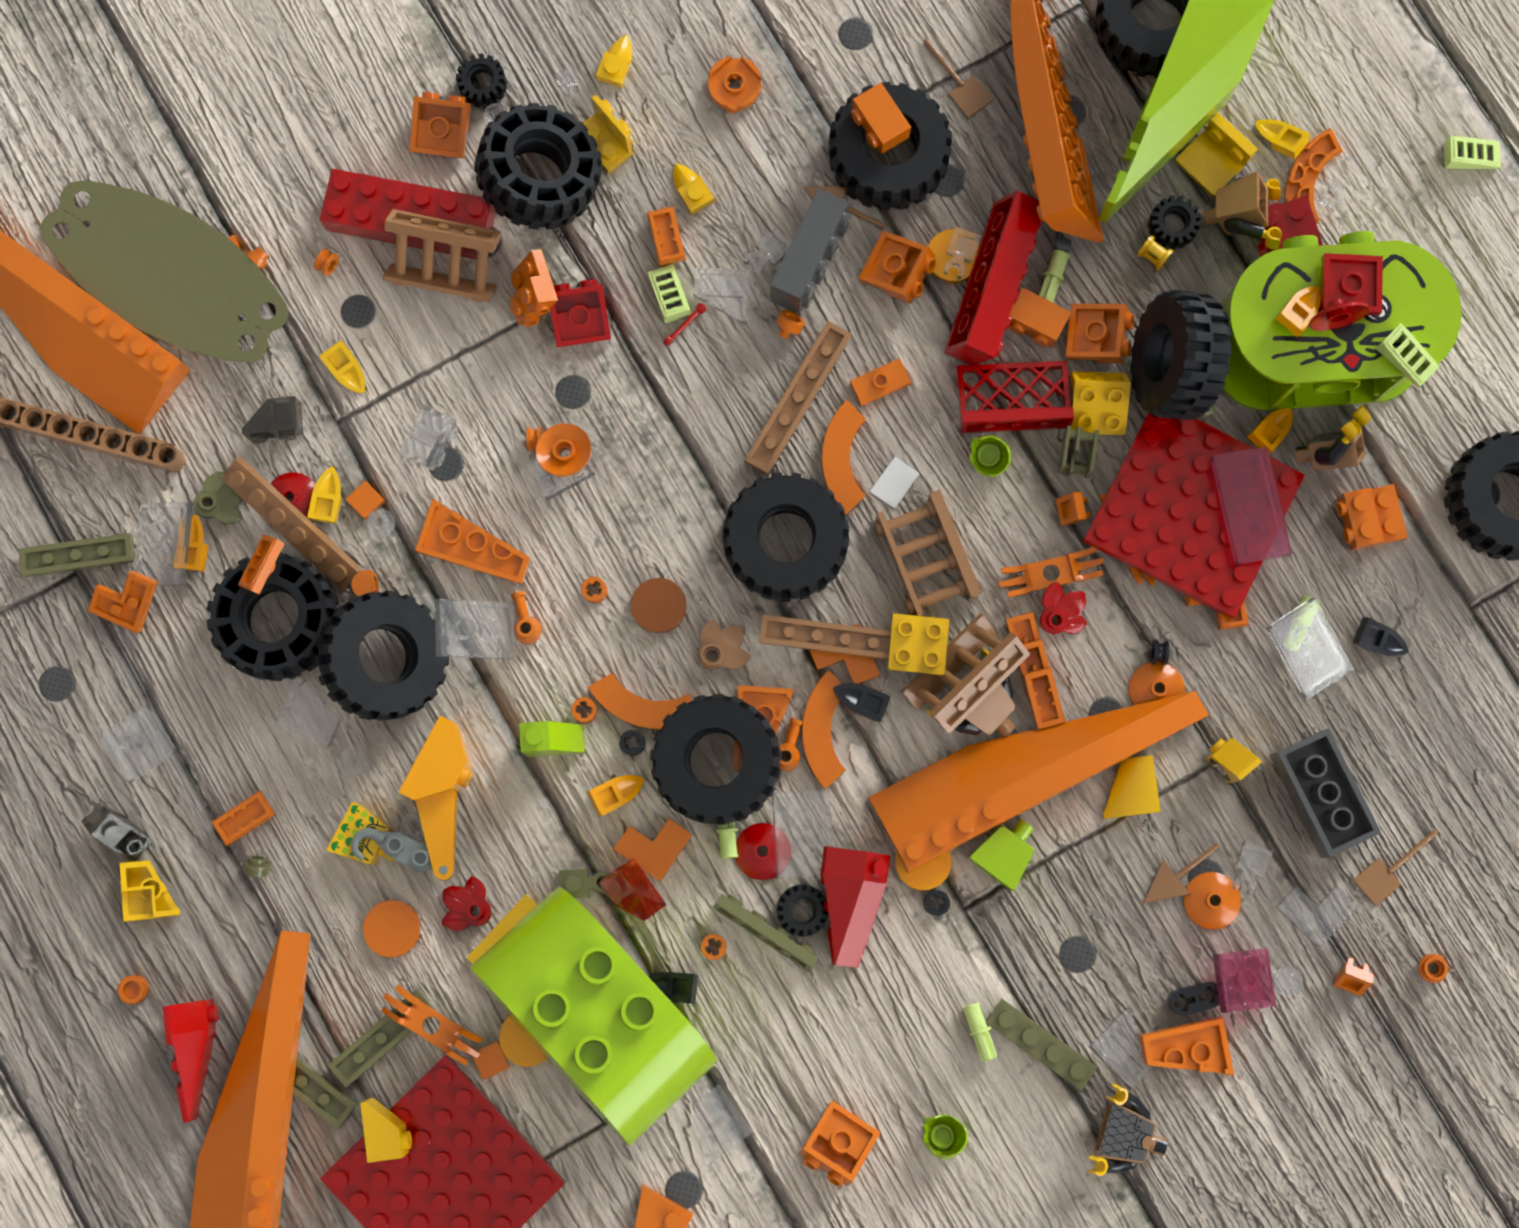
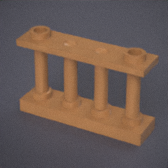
[383,209,501,302]
[873,490,981,616]
[901,613,1030,734]

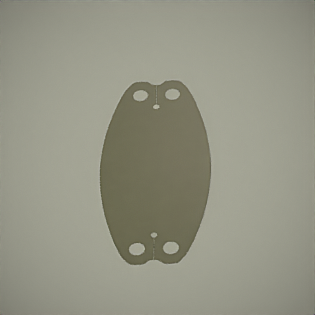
[40,181,289,362]

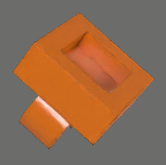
[1055,492,1091,526]
[1333,957,1374,997]

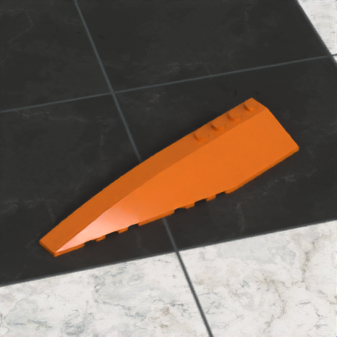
[1011,0,1104,243]
[0,231,190,435]
[868,691,1209,873]
[190,930,311,1228]

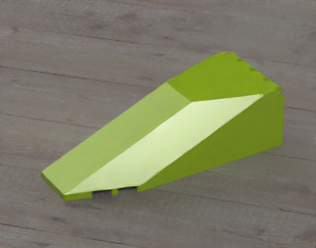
[1098,0,1275,223]

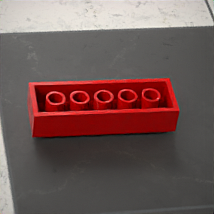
[319,168,496,260]
[944,190,1043,365]

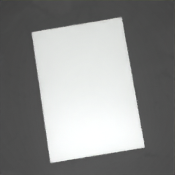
[870,457,920,509]

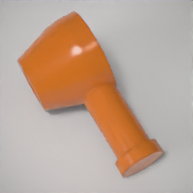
[511,591,542,644]
[779,718,803,772]

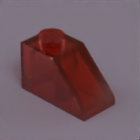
[599,858,666,921]

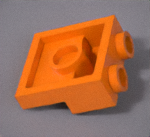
[409,91,472,159]
[858,230,936,304]
[510,249,558,327]
[1065,304,1134,364]
[1336,484,1408,551]
[798,1100,881,1187]

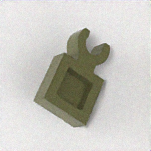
[559,869,609,898]

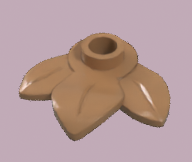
[698,620,751,670]

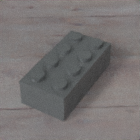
[770,188,851,315]
[1269,728,1381,858]

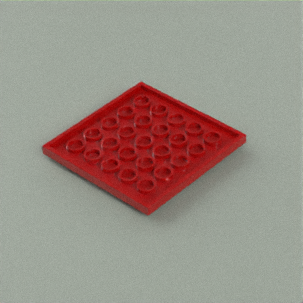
[1082,413,1305,620]
[320,1054,566,1228]

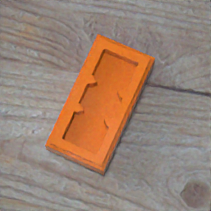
[647,206,686,266]
[850,358,912,407]
[238,534,285,594]
[211,791,277,846]

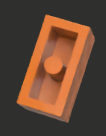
[851,82,911,154]
[1008,287,1072,348]

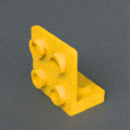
[583,94,633,174]
[1175,112,1258,197]
[1070,371,1131,435]
[888,613,949,675]

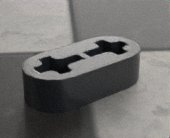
[1167,982,1223,1016]

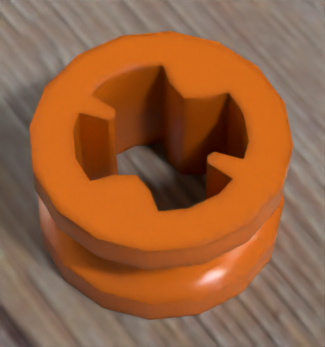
[313,248,339,276]
[526,427,543,452]
[581,577,608,603]
[571,697,598,724]
[701,934,727,960]

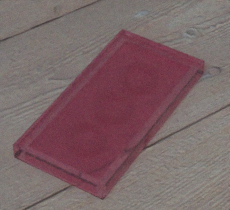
[1211,447,1292,565]

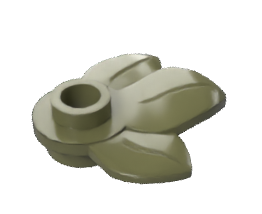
[193,472,244,524]

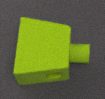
[967,819,1035,891]

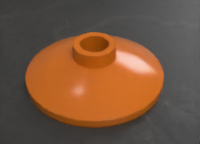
[536,423,592,477]
[1128,662,1185,705]
[1183,872,1241,929]

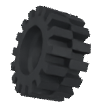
[456,53,507,108]
[1148,195,1201,250]
[777,884,828,937]

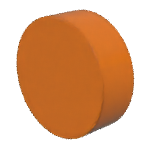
[117,975,149,1005]

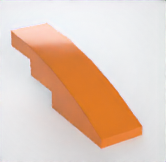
[1005,612,1065,730]

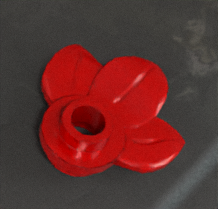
[1040,582,1087,634]
[441,876,492,931]

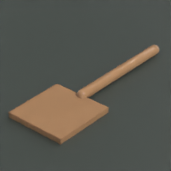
[924,39,994,119]
[1353,830,1438,906]

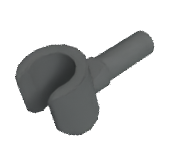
[1053,231,1071,253]

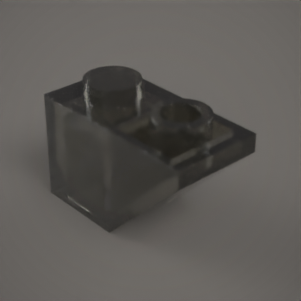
[242,396,304,443]
[81,799,153,862]

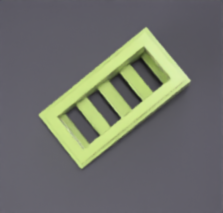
[1444,136,1501,169]
[647,264,691,324]
[1375,323,1440,388]

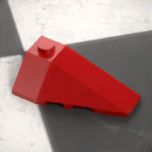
[820,846,890,968]
[162,999,219,1123]

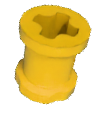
[1137,235,1174,271]

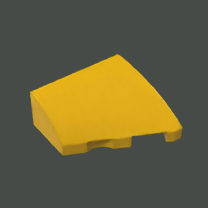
[1102,755,1161,819]
[120,860,180,922]

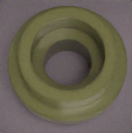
[242,856,271,878]

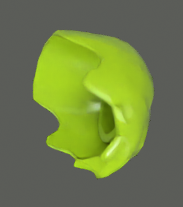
[969,435,1011,477]
[922,1114,968,1160]

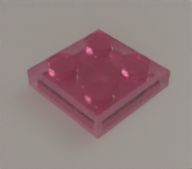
[1212,948,1276,1013]

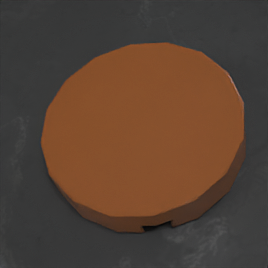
[631,577,687,633]

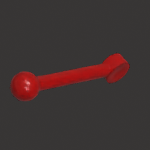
[663,303,706,347]

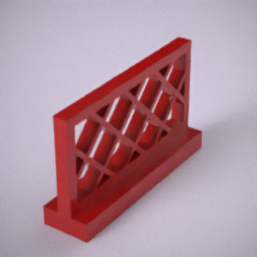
[956,361,1074,433]

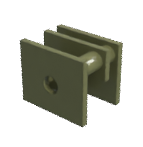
[1057,425,1099,478]

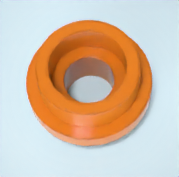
[1418,954,1448,983]

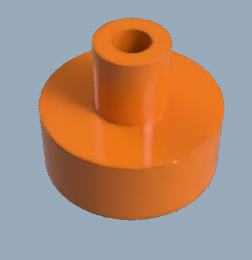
[776,310,805,339]

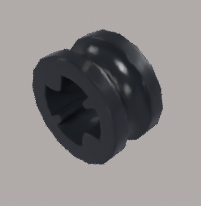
[1151,639,1169,665]
[619,730,645,756]
[923,890,950,916]

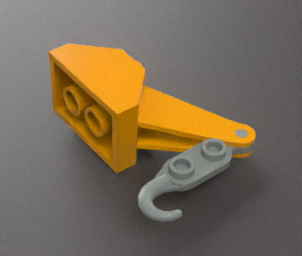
[351,716,474,881]

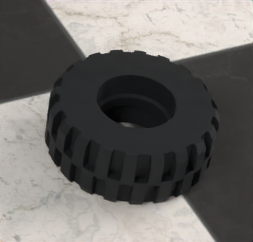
[1094,0,1189,78]
[828,82,952,211]
[474,103,602,230]
[1130,290,1232,420]
[1444,431,1519,561]
[723,472,849,602]
[206,552,339,681]
[315,591,450,721]
[650,694,782,825]

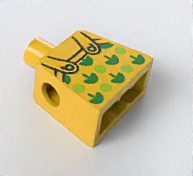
[326,801,395,865]

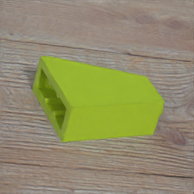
[519,721,585,757]

